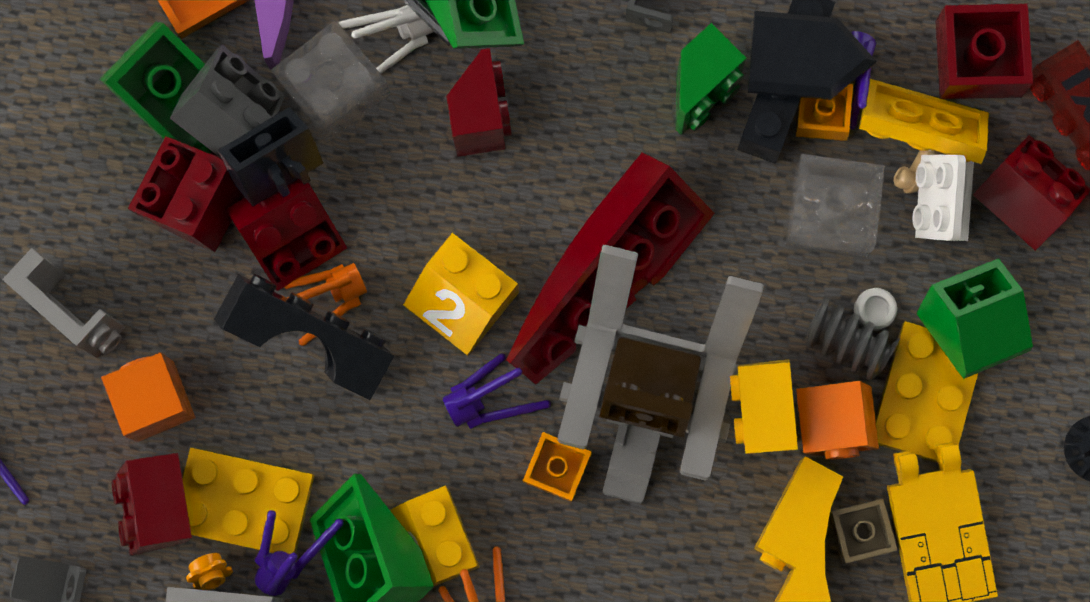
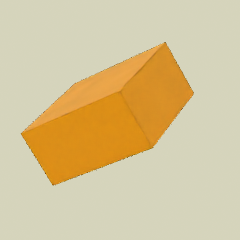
[796,84,853,141]
[523,432,592,502]

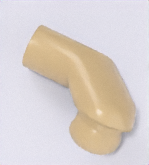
[894,149,942,194]

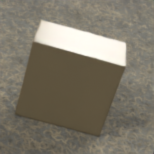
[829,499,898,564]

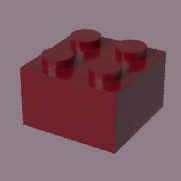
[935,3,1033,99]

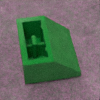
[675,23,746,135]
[916,258,1033,379]

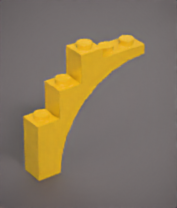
[754,456,843,602]

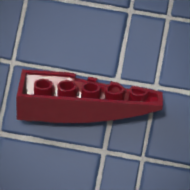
[506,152,715,385]

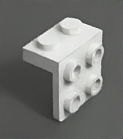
[912,155,974,241]

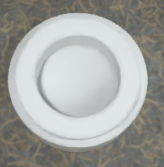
[854,288,897,331]

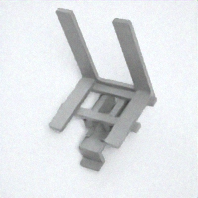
[557,245,764,504]

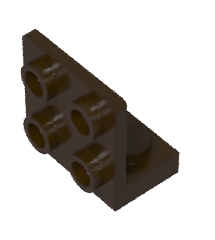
[599,337,701,438]

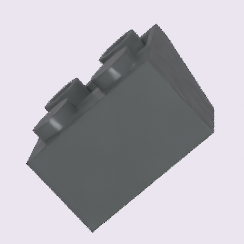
[170,44,285,159]

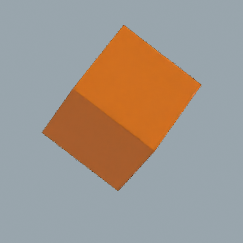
[101,352,196,442]
[796,381,879,460]

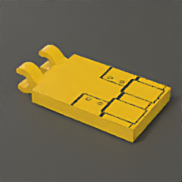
[887,442,998,602]

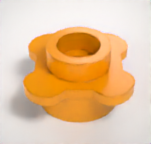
[186,553,233,591]

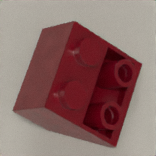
[446,48,512,157]
[973,135,1090,251]
[128,136,244,252]
[226,179,347,291]
[111,453,192,556]

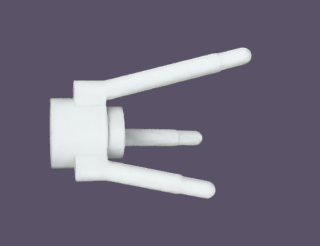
[332,5,434,75]

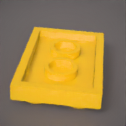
[859,79,989,164]
[876,321,978,463]
[182,447,315,554]

